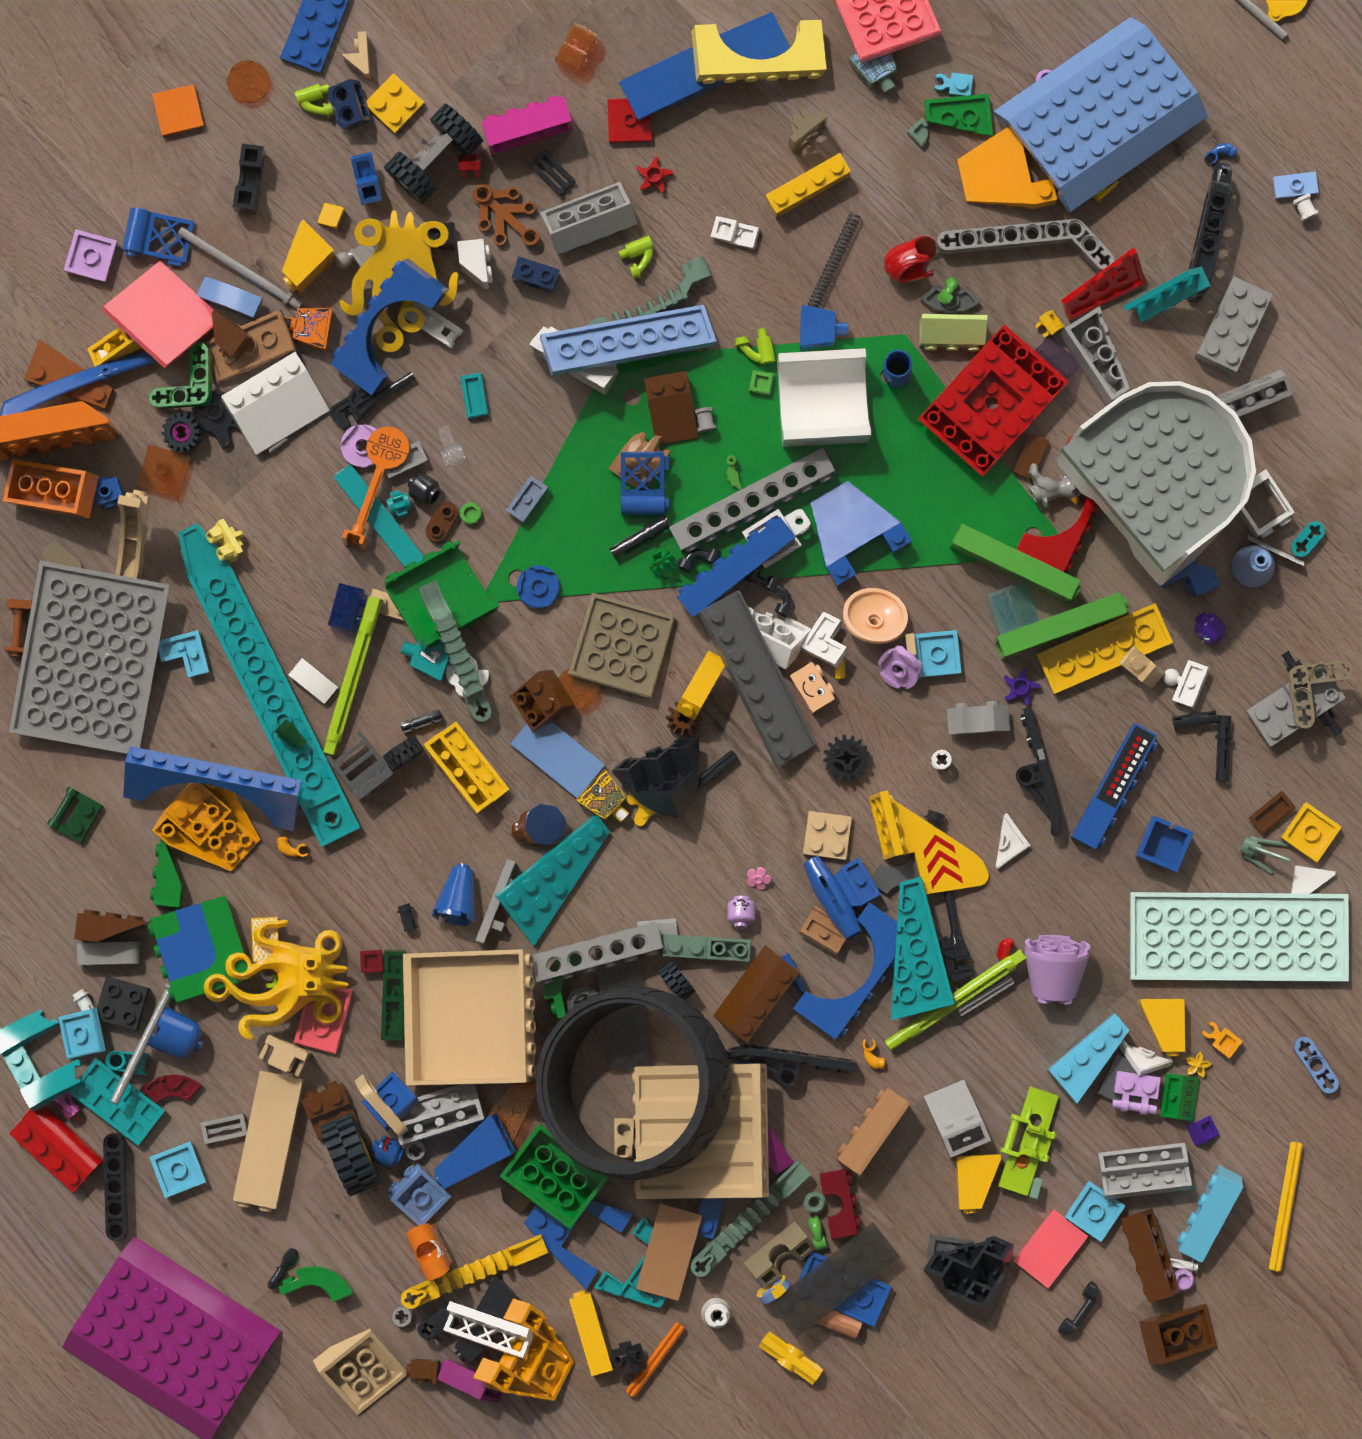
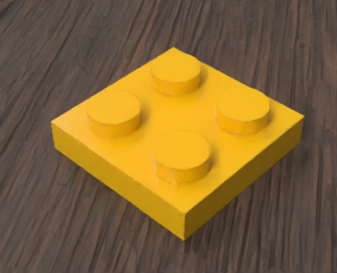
[366,73,425,134]
[1280,802,1341,863]

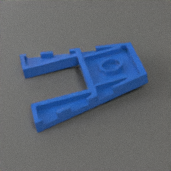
[524,1200,633,1289]

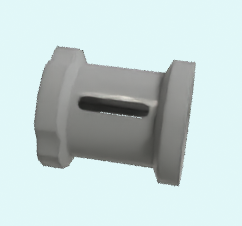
[694,407,717,433]

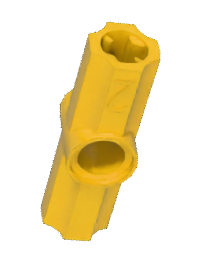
[759,1331,823,1385]

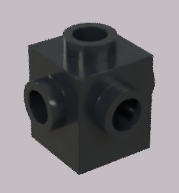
[611,1341,647,1376]

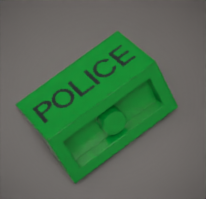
[1160,1073,1200,1121]

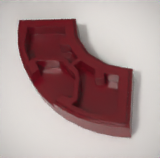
[141,1075,203,1104]

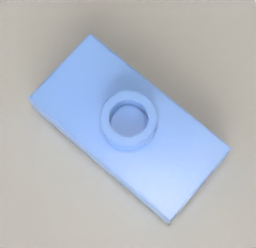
[1272,172,1319,199]

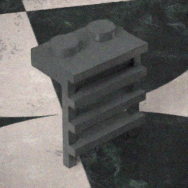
[326,731,393,800]

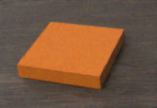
[152,84,204,137]

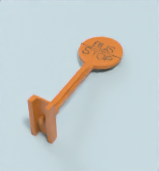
[342,426,410,552]

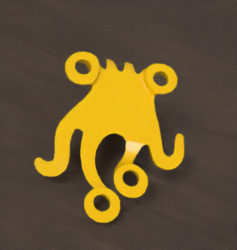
[339,211,458,352]
[204,920,348,1040]

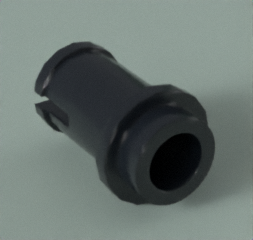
[397,903,418,932]

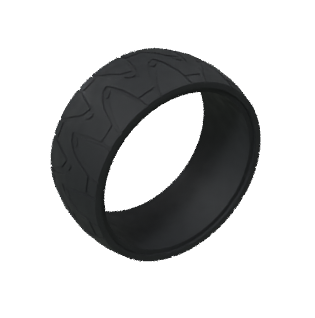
[536,986,732,1180]

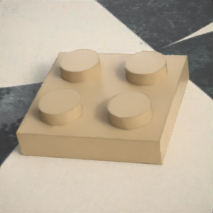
[803,811,852,860]

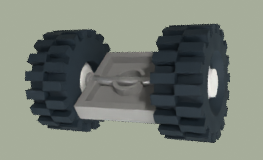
[384,104,483,205]

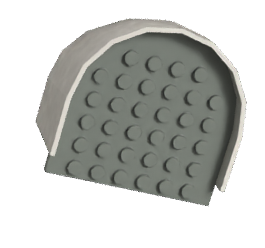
[1057,381,1256,585]

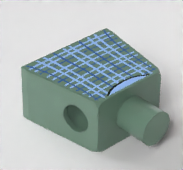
[848,53,897,93]

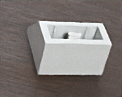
[457,239,493,290]

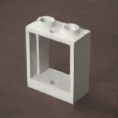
[1238,469,1295,538]

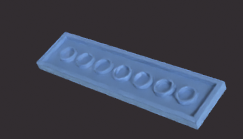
[539,305,717,376]

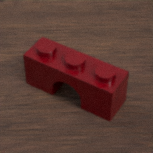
[819,1168,861,1239]

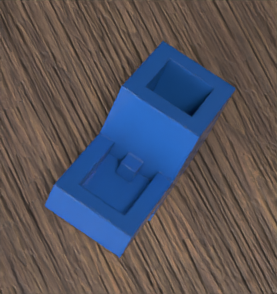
[350,152,382,205]

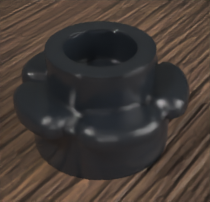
[924,810,945,827]

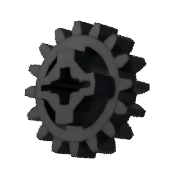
[823,734,870,782]

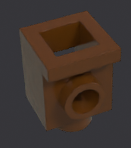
[406,1358,439,1384]

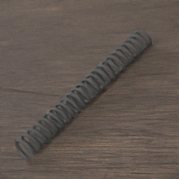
[807,211,861,307]

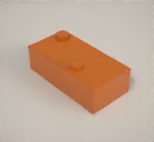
[3,459,99,519]

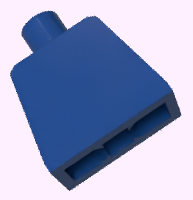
[800,305,848,350]

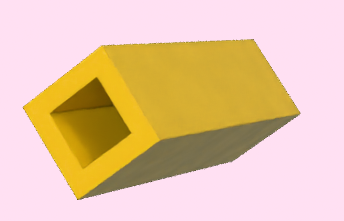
[569,1290,613,1376]

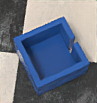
[1134,815,1194,873]

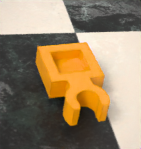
[1201,1022,1242,1058]

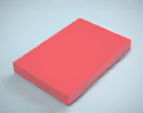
[294,988,353,1054]
[1013,1209,1088,1288]

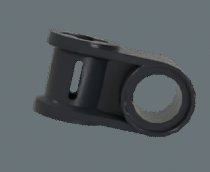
[417,1305,461,1339]

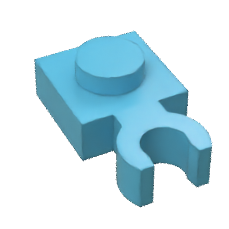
[934,73,973,96]

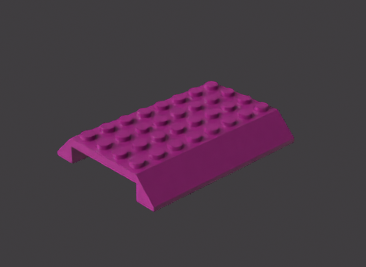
[62,1236,281,1439]

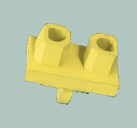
[206,519,244,563]

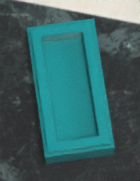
[460,373,489,419]

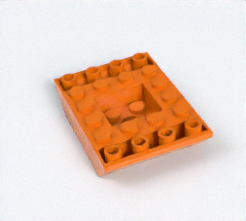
[0,401,120,461]

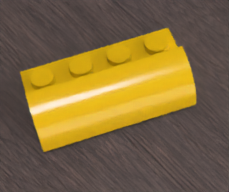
[423,722,509,815]

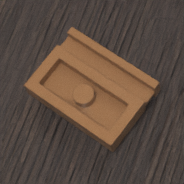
[799,905,846,955]

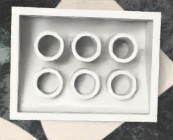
[221,352,330,455]

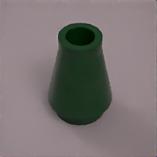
[274,719,307,751]

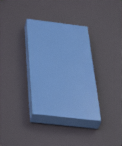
[510,722,605,798]

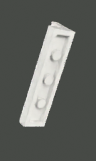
[443,1301,534,1359]

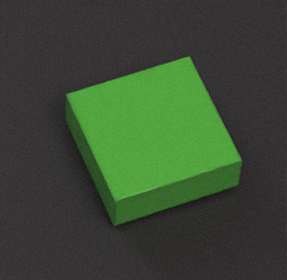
[749,370,774,396]

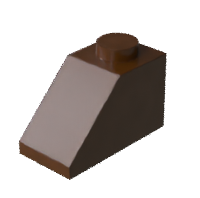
[211,310,253,358]

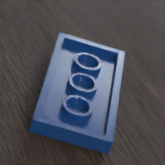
[280,0,350,74]
[794,1251,892,1327]

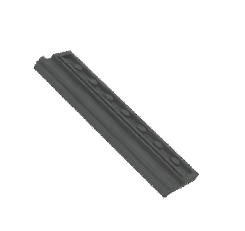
[698,591,816,767]

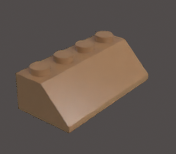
[836,1088,911,1175]

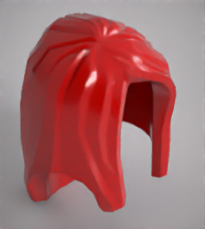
[884,236,937,283]

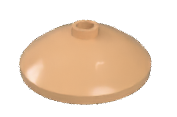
[843,588,908,644]

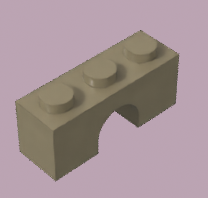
[744,1221,816,1289]

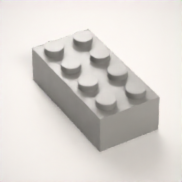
[1194,276,1273,376]

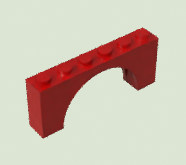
[1016,436,1099,573]

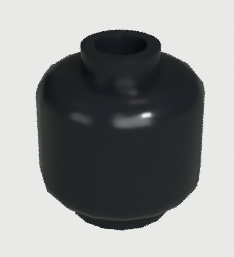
[408,473,441,505]

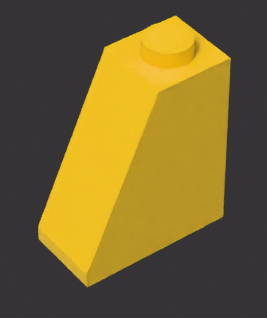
[676,651,725,720]
[1138,999,1185,1056]
[955,1154,1001,1213]

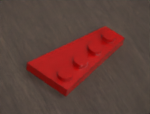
[1061,248,1147,321]

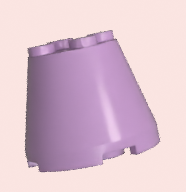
[1024,935,1090,1004]

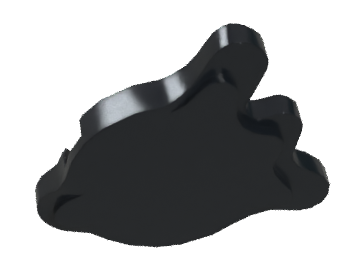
[191,390,239,448]

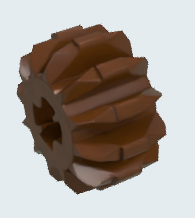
[666,701,702,737]

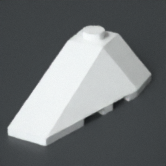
[748,607,811,669]

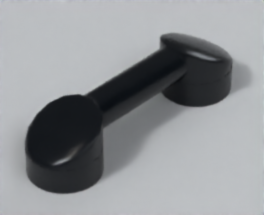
[1057,1281,1098,1335]

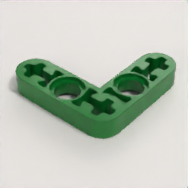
[149,343,212,409]

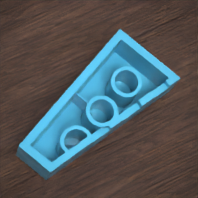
[1047,1013,1129,1104]
[1177,1165,1243,1263]

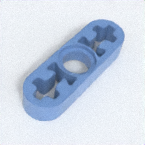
[1293,1037,1339,1093]

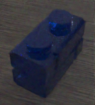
[328,583,368,633]

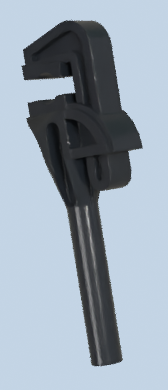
[329,372,416,430]
[940,890,974,981]

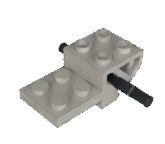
[1246,650,1346,747]

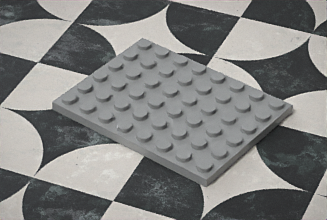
[9,560,170,754]

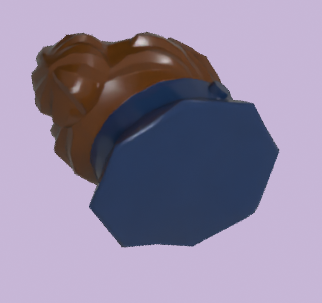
[511,803,566,846]

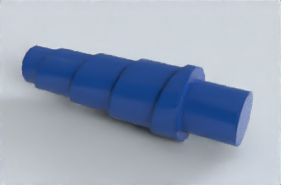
[781,953,806,992]

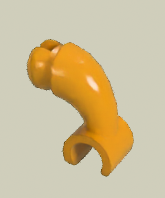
[277,836,309,857]
[862,1039,885,1069]

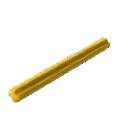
[1269,1142,1303,1272]

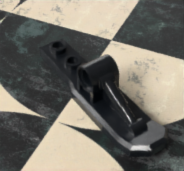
[1016,707,1061,836]
[725,1044,856,1087]

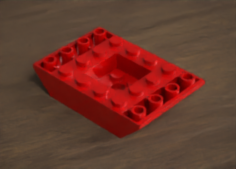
[918,324,1069,477]

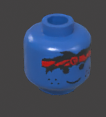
[370,1136,404,1168]

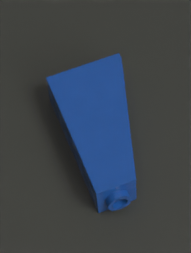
[434,1113,517,1189]

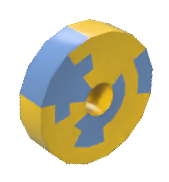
[756,1275,790,1304]

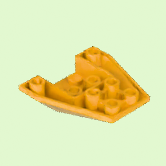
[152,783,260,871]

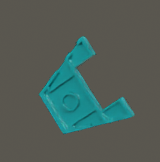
[594,1216,666,1308]

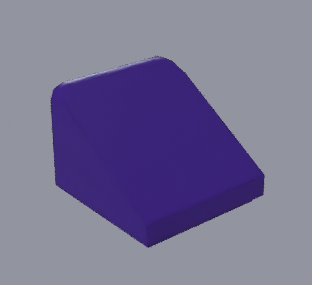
[1186,1115,1219,1146]

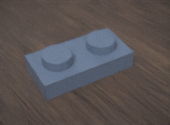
[506,475,549,524]

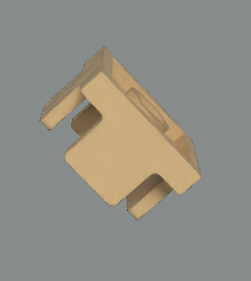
[258,1035,312,1077]

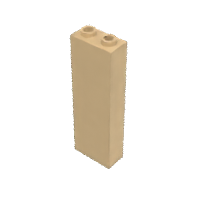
[233,1071,305,1212]

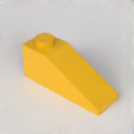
[87,327,142,366]

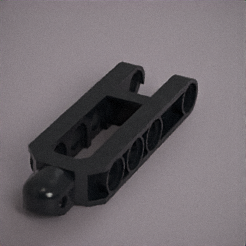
[1187,163,1232,302]

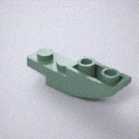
[661,934,751,962]

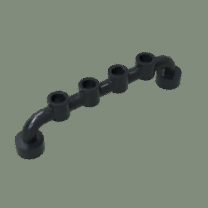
[676,548,793,618]

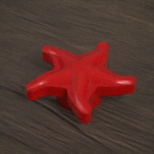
[636,156,673,193]

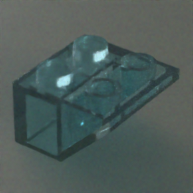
[985,582,1039,636]

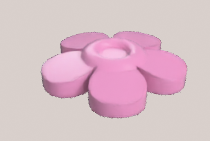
[747,867,771,890]

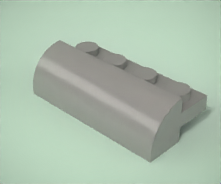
[398,1084,485,1147]
[1098,1143,1192,1200]

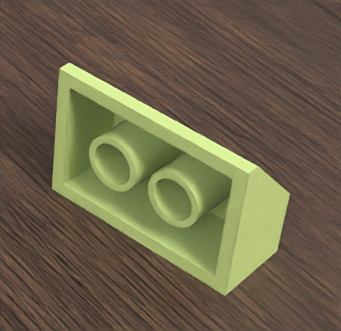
[919,314,987,352]

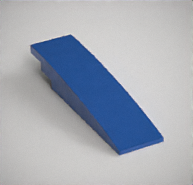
[619,12,791,121]

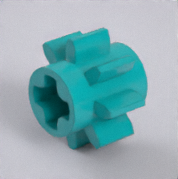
[386,490,412,518]

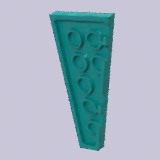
[495,814,610,946]
[891,877,954,1020]

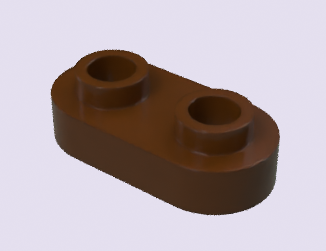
[425,501,458,543]

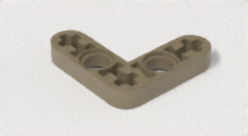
[1288,661,1353,729]

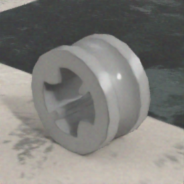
[406,1141,426,1160]
[392,1306,412,1327]

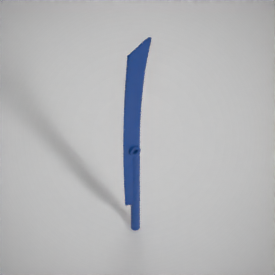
[0,341,200,416]

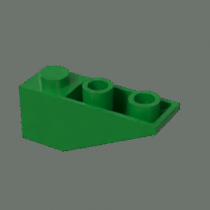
[150,839,184,908]

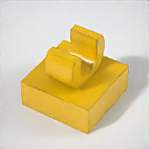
[1035,310,1065,337]

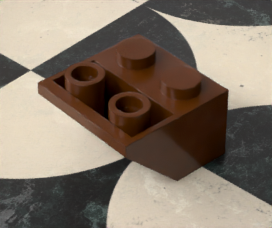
[510,670,575,732]

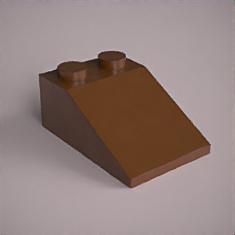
[644,371,698,445]
[1139,1304,1217,1364]

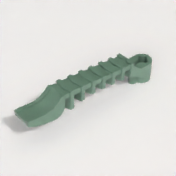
[586,256,712,326]
[418,580,491,722]
[691,1159,811,1277]

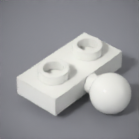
[1163,660,1210,709]

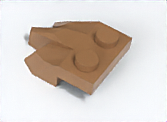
[609,432,671,489]

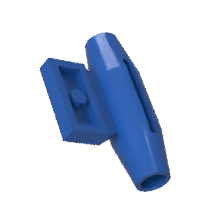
[803,856,881,940]

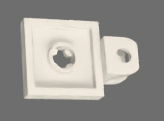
[742,509,810,569]

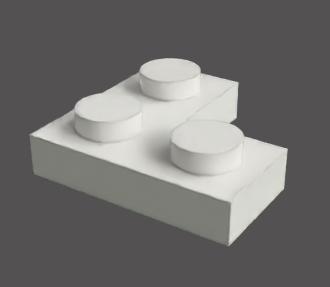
[800,612,849,668]

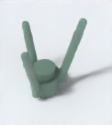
[1240,836,1291,874]

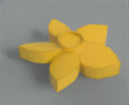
[1186,1051,1212,1078]

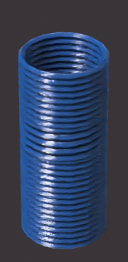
[883,350,912,387]

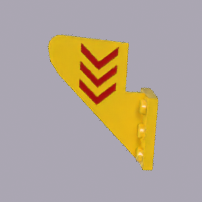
[868,790,989,894]

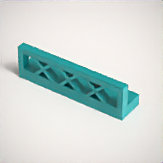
[1123,266,1211,323]

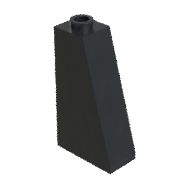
[455,1275,522,1363]

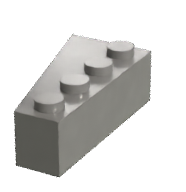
[1059,306,1130,406]

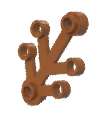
[472,184,539,247]

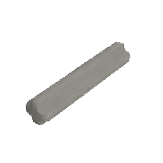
[956,974,1014,1016]

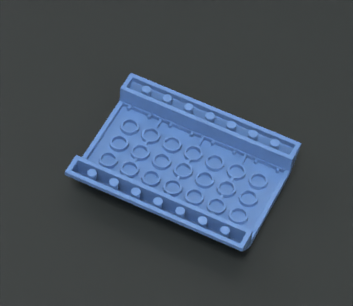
[993,17,1208,213]

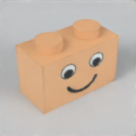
[789,662,836,714]

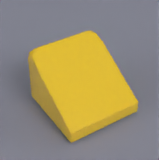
[317,203,345,230]

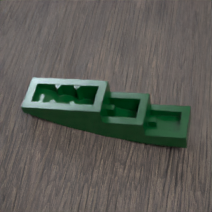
[381,949,407,1041]

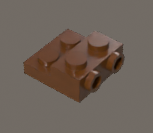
[301,1081,359,1140]

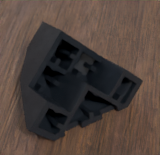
[612,738,699,817]
[924,1236,1014,1323]

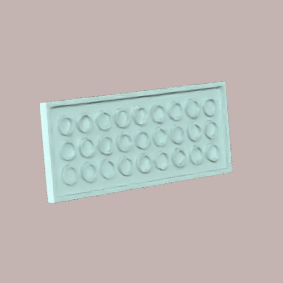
[1130,892,1349,981]

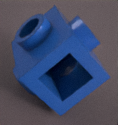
[93,476,125,509]

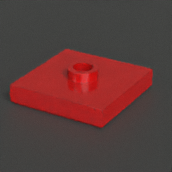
[607,99,652,143]

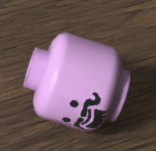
[727,896,756,929]

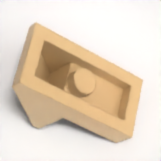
[342,31,370,79]
[1119,646,1165,689]

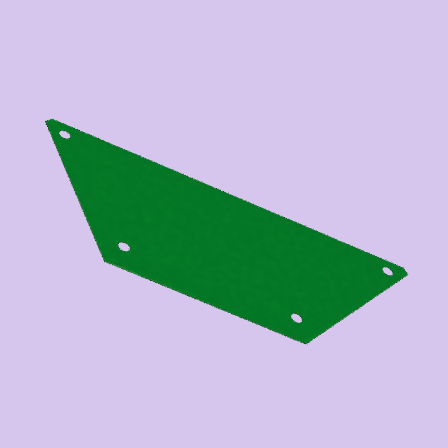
[486,334,1059,602]

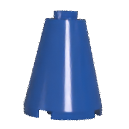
[432,863,475,926]

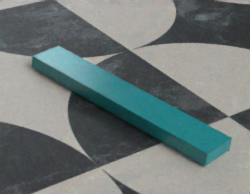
[334,464,423,567]

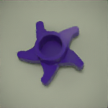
[1004,668,1040,706]

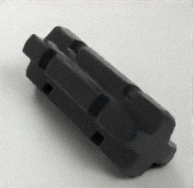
[400,710,443,734]

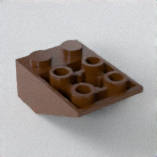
[74,909,148,943]

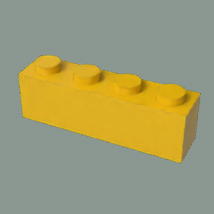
[765,153,851,219]

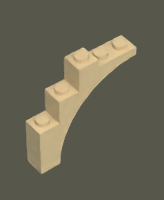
[116,490,151,579]

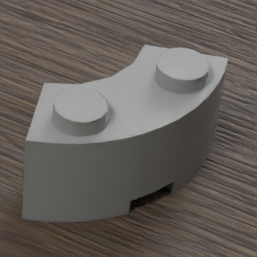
[947,701,1010,735]

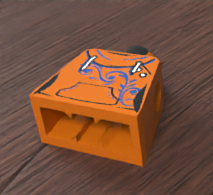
[284,308,334,352]

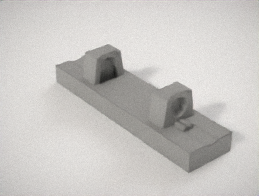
[476,859,516,944]

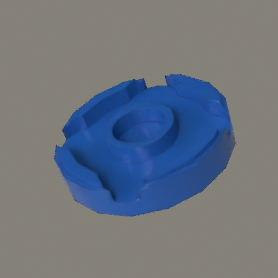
[517,566,560,609]

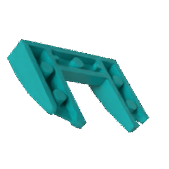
[0,1010,82,1112]

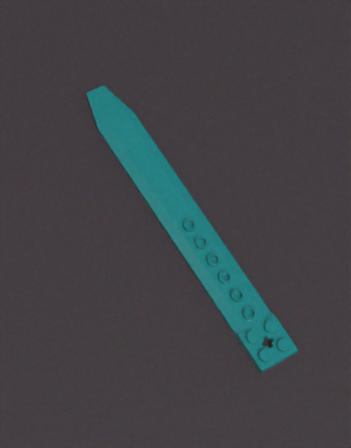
[178,523,361,847]

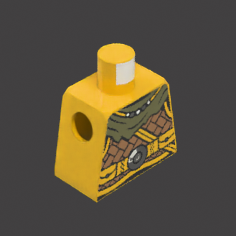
[576,769,629,823]

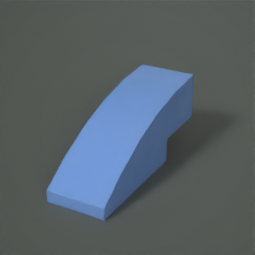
[197,277,263,320]

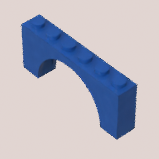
[331,258,449,395]
[793,902,897,1040]

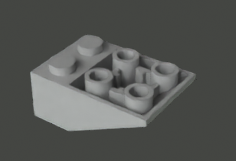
[924,1080,991,1158]

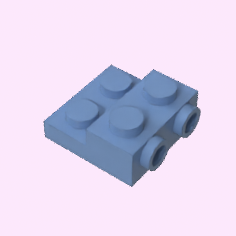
[387,1164,451,1226]

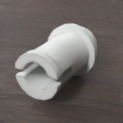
[73,988,95,1011]

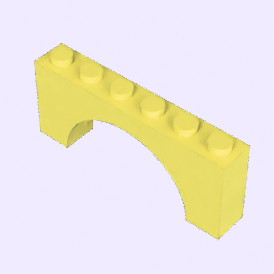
[691,20,826,84]

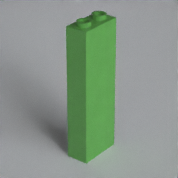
[950,524,1081,603]
[994,592,1129,660]

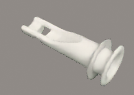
[1169,1258,1199,1274]

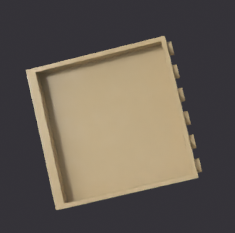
[403,949,537,1085]

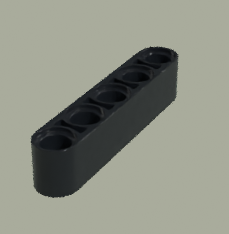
[103,1132,128,1241]

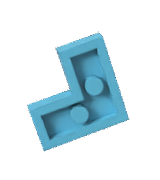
[158,630,210,678]

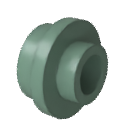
[804,1192,826,1214]

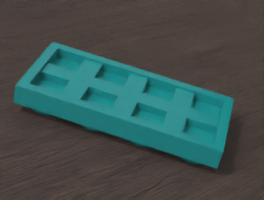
[69,1058,166,1146]

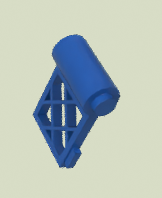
[122,207,194,267]
[621,452,669,516]

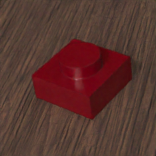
[360,950,384,973]

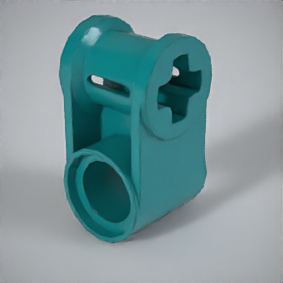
[106,1051,149,1075]

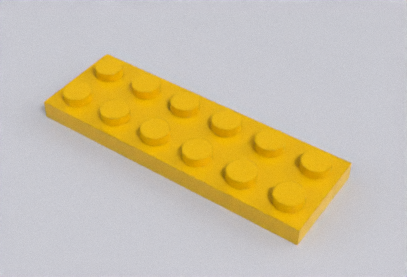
[1036,603,1173,695]

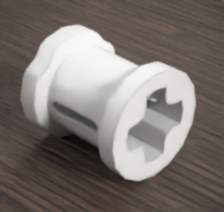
[1292,193,1319,221]
[931,750,952,770]

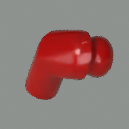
[996,938,1015,961]

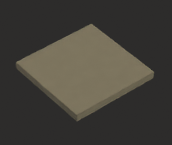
[568,593,675,699]

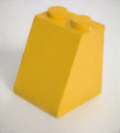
[282,220,336,294]

